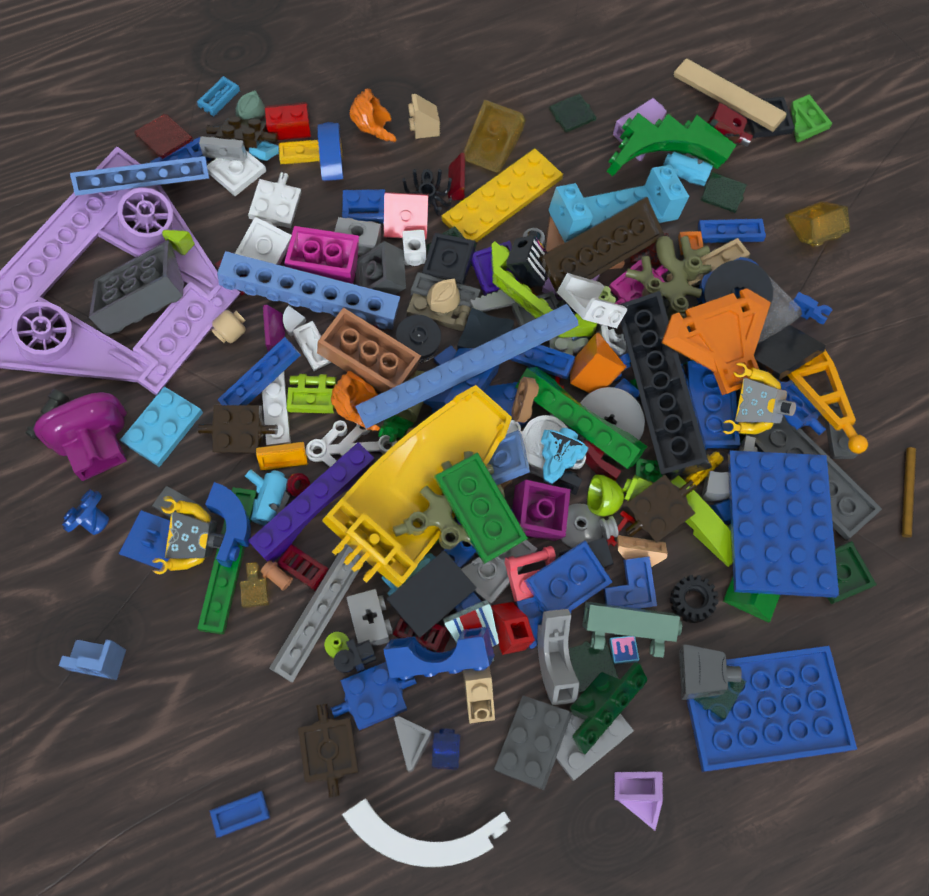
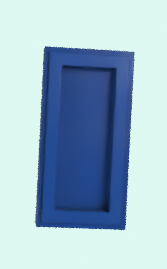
[210,791,270,838]

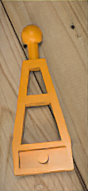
[788,350,868,454]

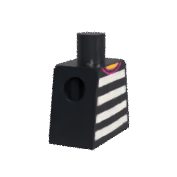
[506,231,547,288]

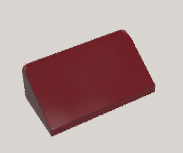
[448,153,465,201]

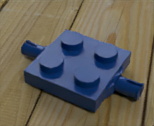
[777,379,826,436]
[331,662,417,731]

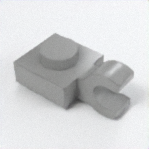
[549,336,588,356]

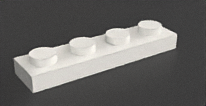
[262,371,291,446]

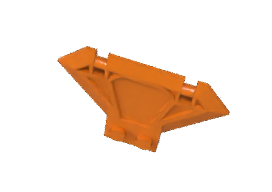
[662,288,771,395]

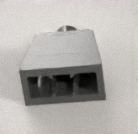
[679,645,742,700]

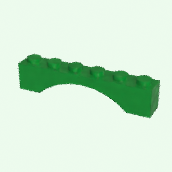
[515,367,648,469]

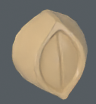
[427,279,460,313]

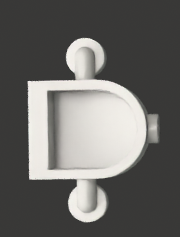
[506,414,586,478]

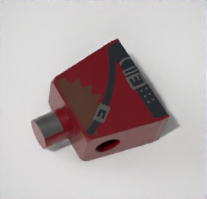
[707,103,753,147]

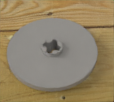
[577,387,645,456]

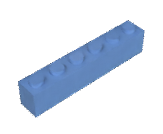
[70,156,209,196]

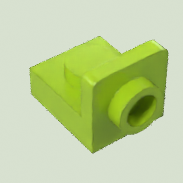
[623,475,653,501]

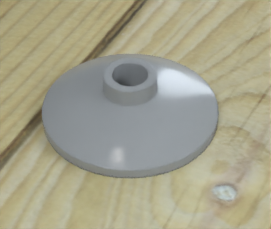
[560,504,603,548]

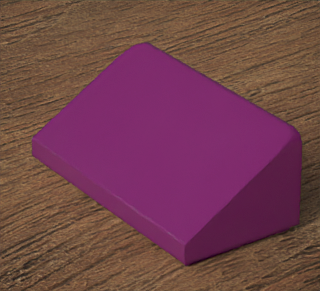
[263,305,285,352]

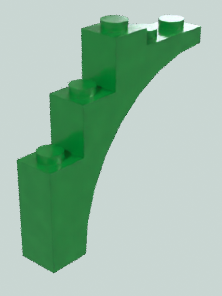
[606,113,736,176]

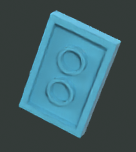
[120,386,203,467]

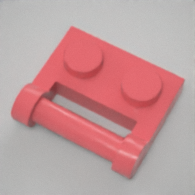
[505,546,556,601]

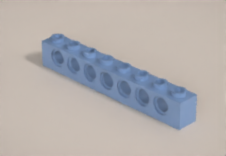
[217,251,400,330]

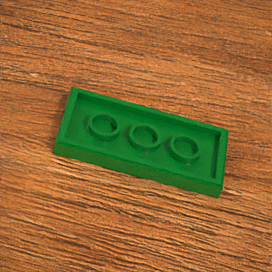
[434,452,528,564]

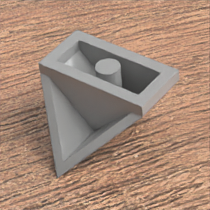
[394,716,432,773]

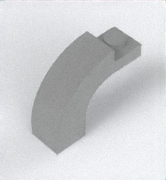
[537,609,579,706]

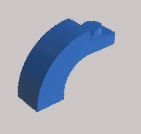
[318,122,343,181]
[205,482,251,568]

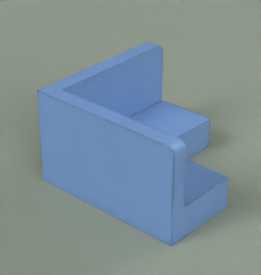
[59,639,126,680]

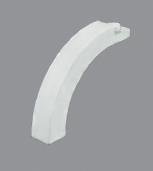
[342,798,510,867]

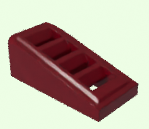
[277,544,329,592]
[392,617,451,653]

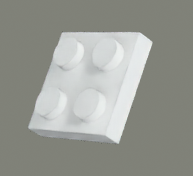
[207,151,266,196]
[235,217,292,265]

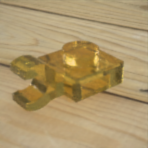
[240,562,269,608]

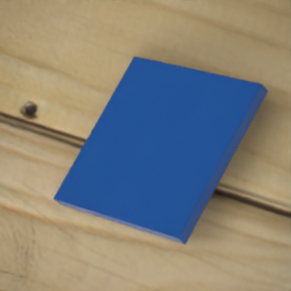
[119,510,170,569]

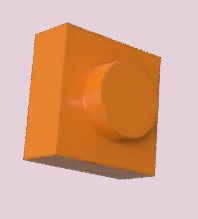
[678,231,704,255]

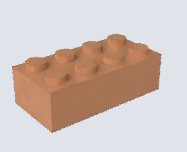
[317,307,421,393]

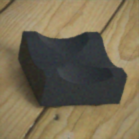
[457,308,514,367]

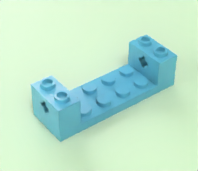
[548,164,689,242]

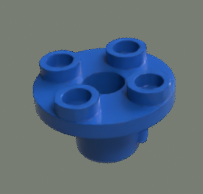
[62,489,109,535]

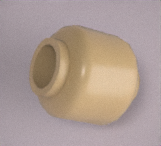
[212,310,246,343]

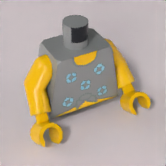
[723,362,796,434]

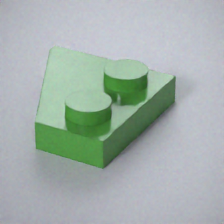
[790,95,832,143]

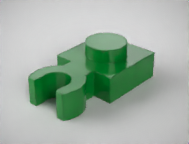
[378,414,414,442]

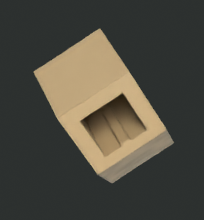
[408,94,440,139]
[463,666,495,724]

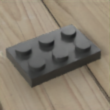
[494,696,572,790]

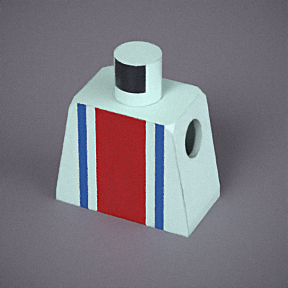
[443,600,499,661]

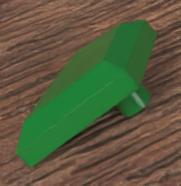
[635,459,662,483]

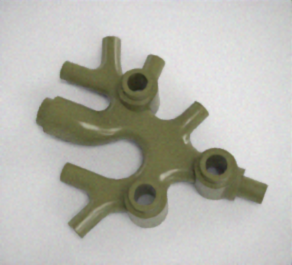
[625,236,712,318]
[392,451,505,549]

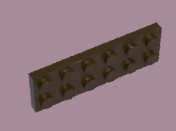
[539,197,665,297]

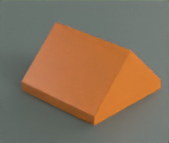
[570,332,626,393]

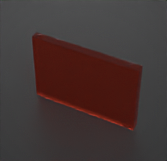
[134,114,193,159]

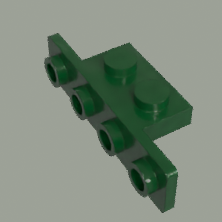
[570,662,647,754]

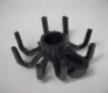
[402,169,452,216]

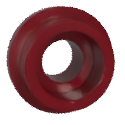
[286,473,310,497]

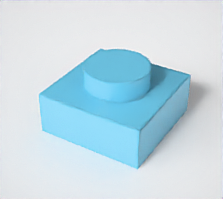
[249,141,279,161]

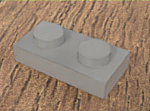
[199,137,247,161]

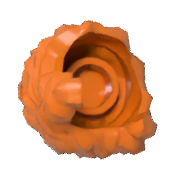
[350,89,397,142]
[331,371,380,431]

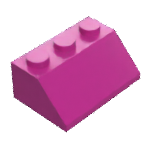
[284,226,359,284]

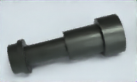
[25,389,70,440]

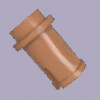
[260,561,293,591]

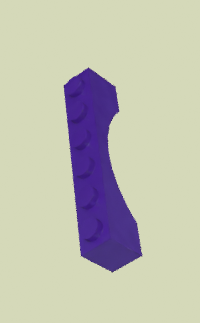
[248,442,376,562]

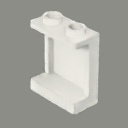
[557,273,627,328]

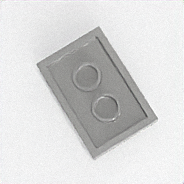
[556,712,634,781]

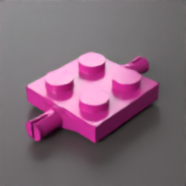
[609,260,669,305]

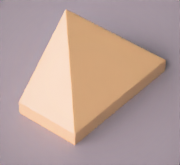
[617,535,668,567]

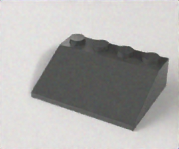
[89,240,184,336]

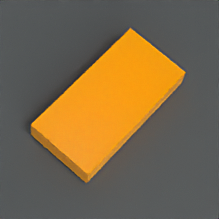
[256,442,308,471]

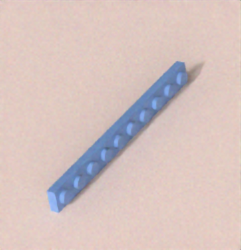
[355,304,579,429]

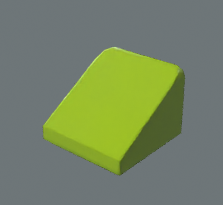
[162,230,194,255]

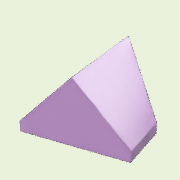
[615,772,663,830]

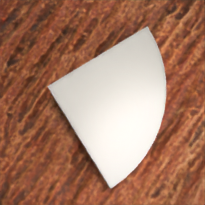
[283,306,306,336]

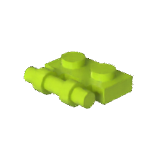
[286,374,336,414]

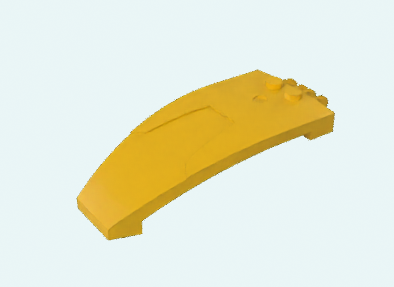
[322,385,512,587]

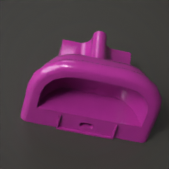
[34,392,127,481]

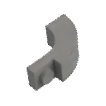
[701,435,757,502]

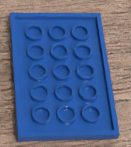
[728,450,839,598]
[687,646,857,772]

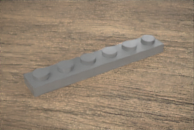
[269,544,361,683]

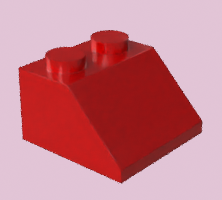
[265,102,311,141]

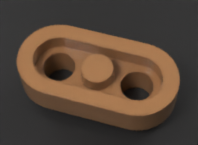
[512,377,539,423]

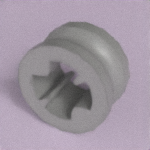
[599,516,619,540]

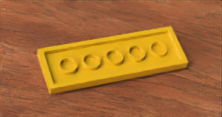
[442,148,563,243]

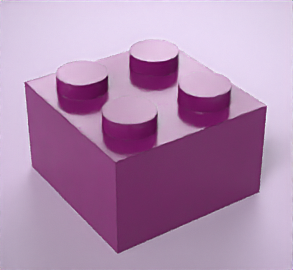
[512,480,571,541]

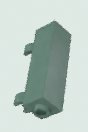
[582,602,682,658]

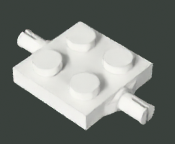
[248,172,301,228]

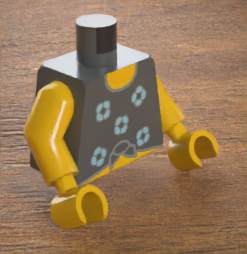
[152,496,225,574]

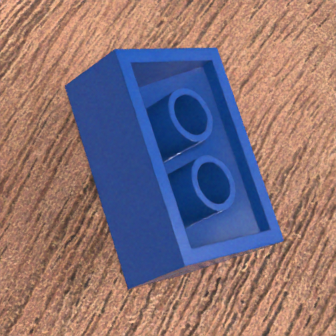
[423,348,499,411]

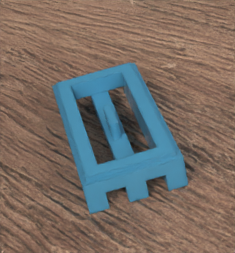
[197,76,240,116]

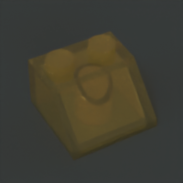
[785,201,850,246]

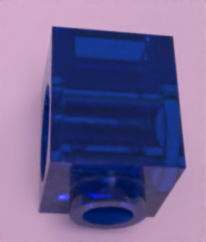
[432,729,460,770]

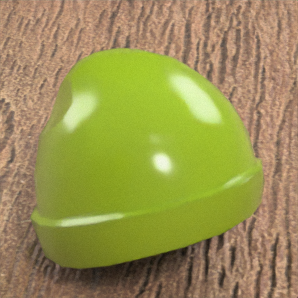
[587,475,624,517]

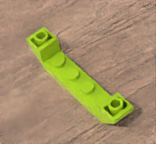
[491,241,597,338]

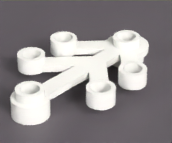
[306,420,397,467]

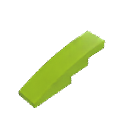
[671,475,733,567]

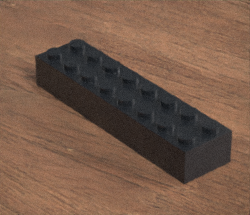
[619,291,712,480]

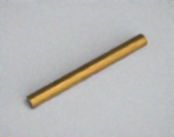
[902,447,916,538]

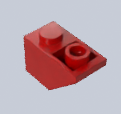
[491,602,535,655]

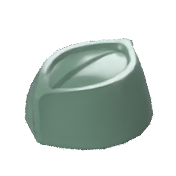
[236,90,265,120]

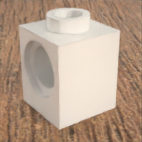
[402,230,426,266]

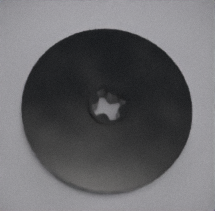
[704,260,773,312]

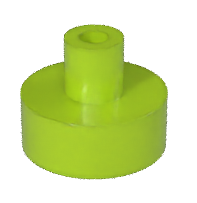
[325,632,349,658]

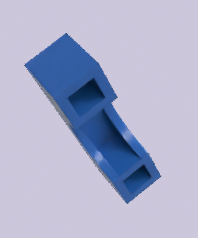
[383,627,494,680]

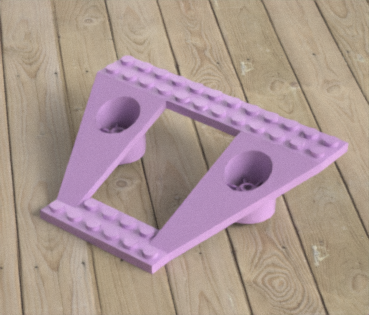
[0,147,240,396]

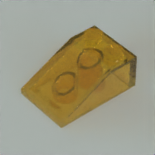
[463,100,526,174]

